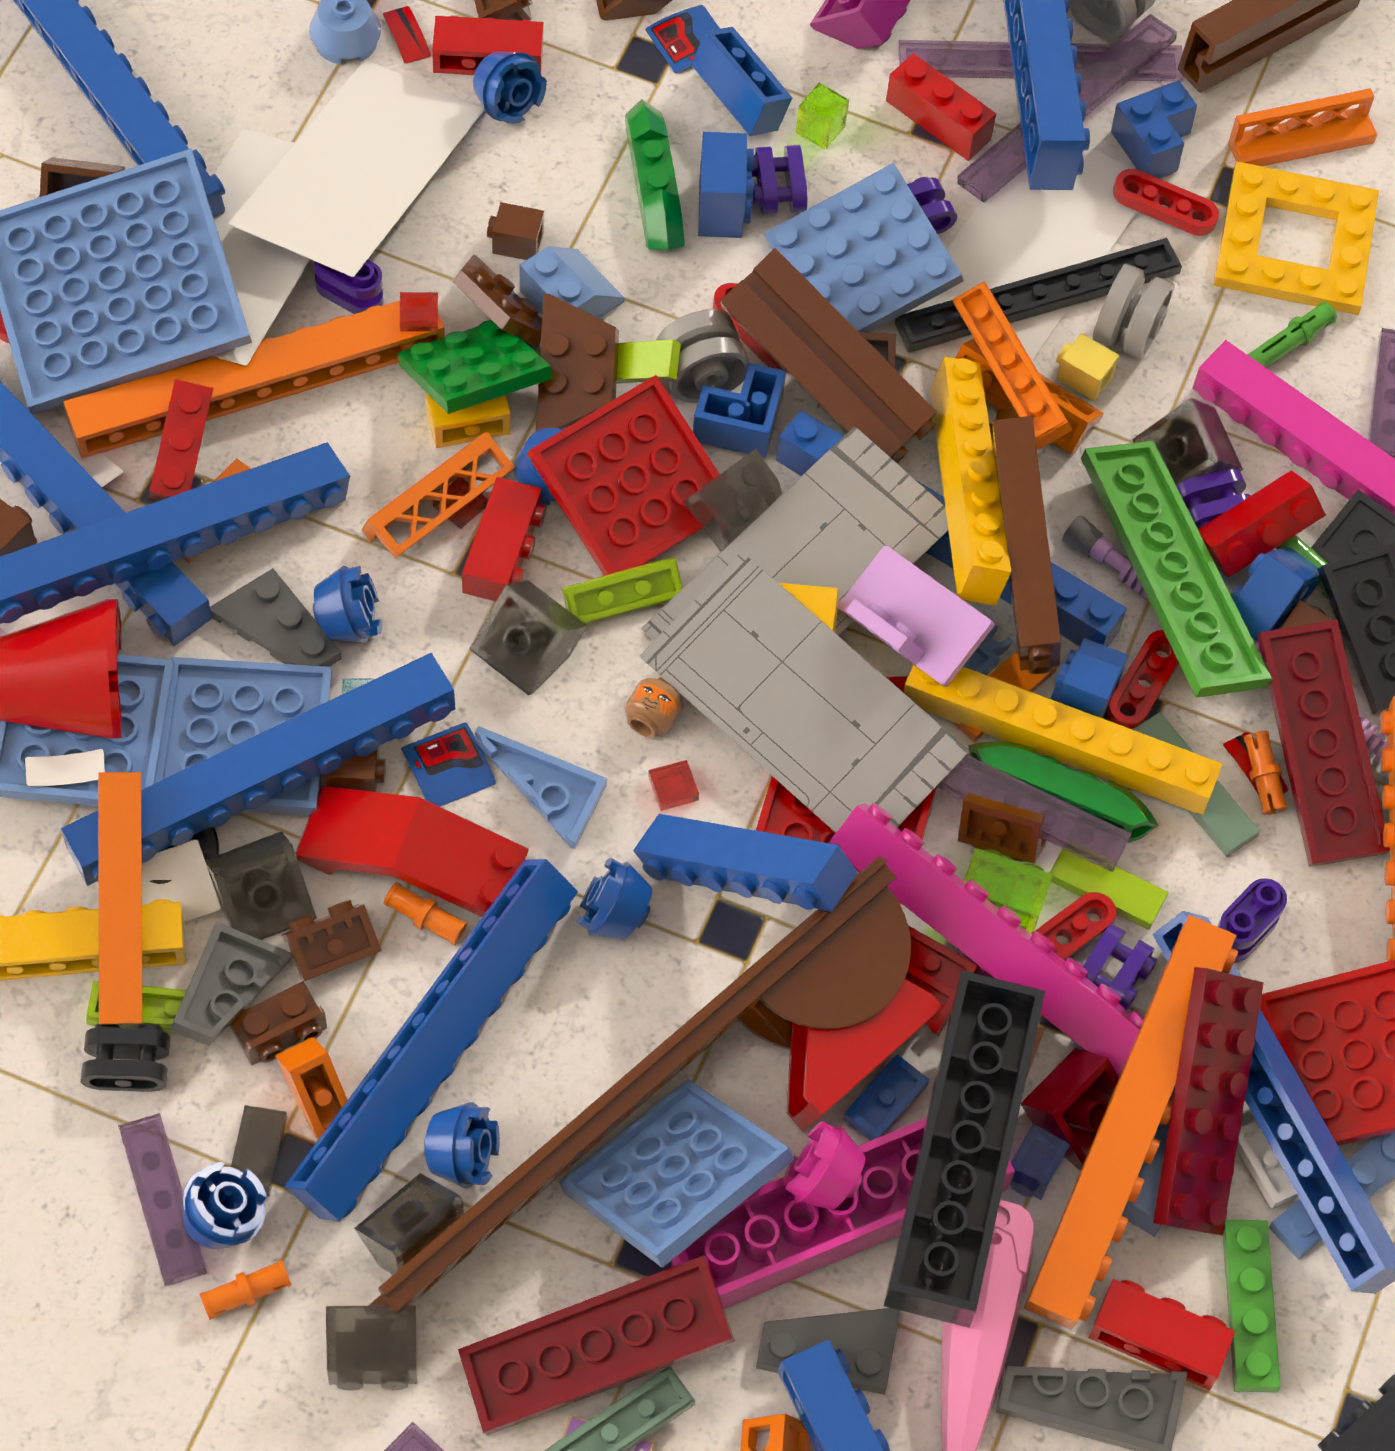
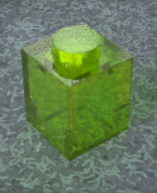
[796,83,849,150]

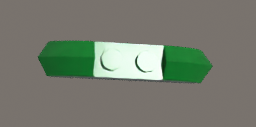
[625,99,685,250]
[968,741,1159,844]

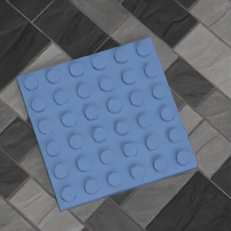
[0,149,252,414]

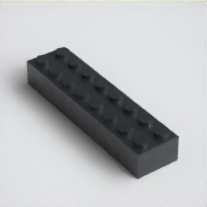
[883,971,1045,1328]

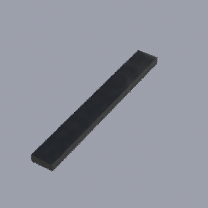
[895,238,1182,353]

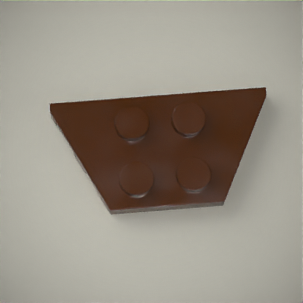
[452,255,542,346]
[536,294,619,432]

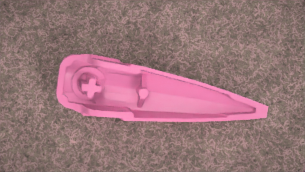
[941,1200,1034,1451]

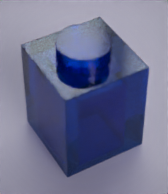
[1010,1124,1070,1200]

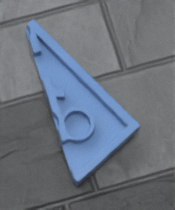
[474,726,607,849]

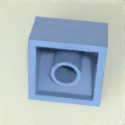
[519,246,624,318]

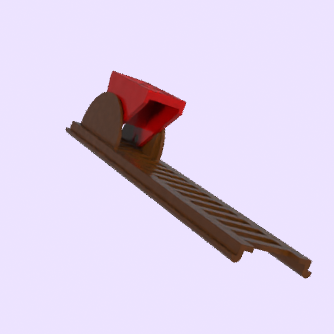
[364,856,943,1331]

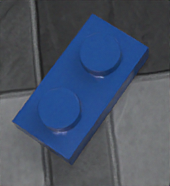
[843,1054,930,1141]

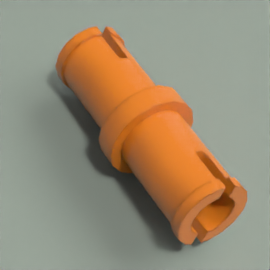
[1244,731,1288,815]
[383,882,468,946]
[200,1259,292,1320]

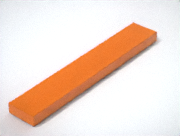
[952,281,1072,450]
[98,772,142,1025]

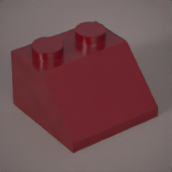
[1021,1048,1119,1171]

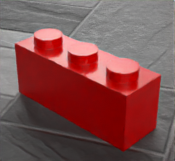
[432,16,544,75]
[886,53,997,161]
[148,379,213,502]
[1198,470,1326,578]
[462,477,547,605]
[1088,1279,1235,1391]

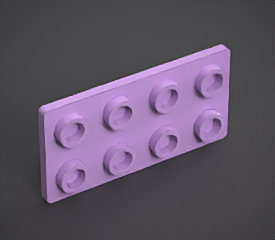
[838,546,994,687]

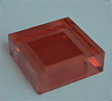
[400,292,438,332]
[433,477,488,529]
[648,760,699,811]

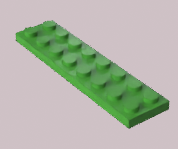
[1081,441,1272,698]

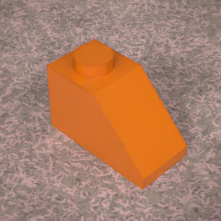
[275,1037,348,1141]

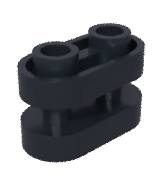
[80,1023,171,1092]

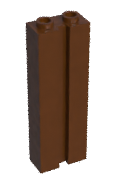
[1177,0,1360,93]
[720,248,937,463]
[993,416,1061,674]

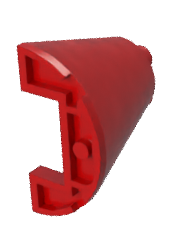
[0,599,122,739]

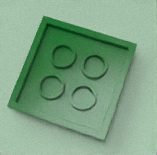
[398,320,552,414]

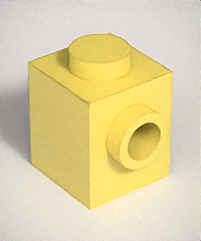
[1056,333,1120,402]

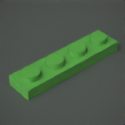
[1223,1220,1281,1393]

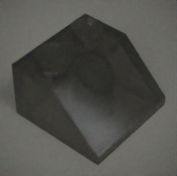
[1132,398,1243,485]
[683,449,782,552]
[469,580,588,696]
[205,831,317,940]
[354,1173,464,1275]
[326,1305,418,1391]

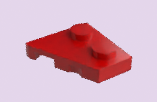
[905,925,980,1037]

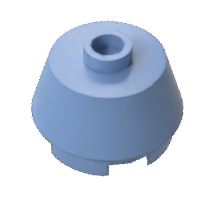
[309,0,381,64]

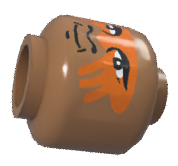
[624,677,684,738]

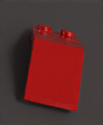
[293,786,529,917]

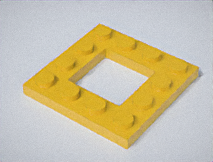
[1213,161,1379,315]

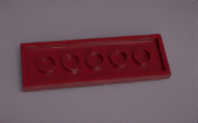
[1257,620,1390,867]
[1153,967,1264,1236]
[458,1255,735,1436]

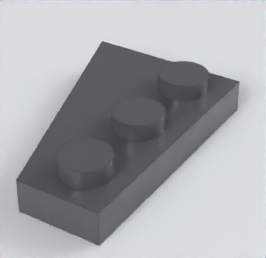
[210,568,342,667]
[170,921,293,1046]
[756,1308,900,1395]

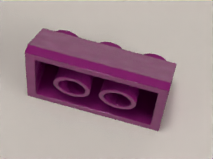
[810,0,910,49]

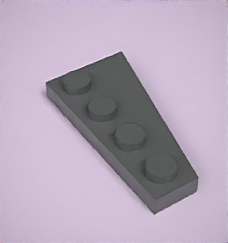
[996,1366,1188,1451]

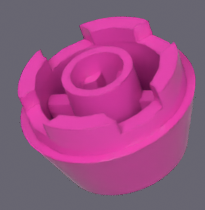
[783,1121,865,1210]

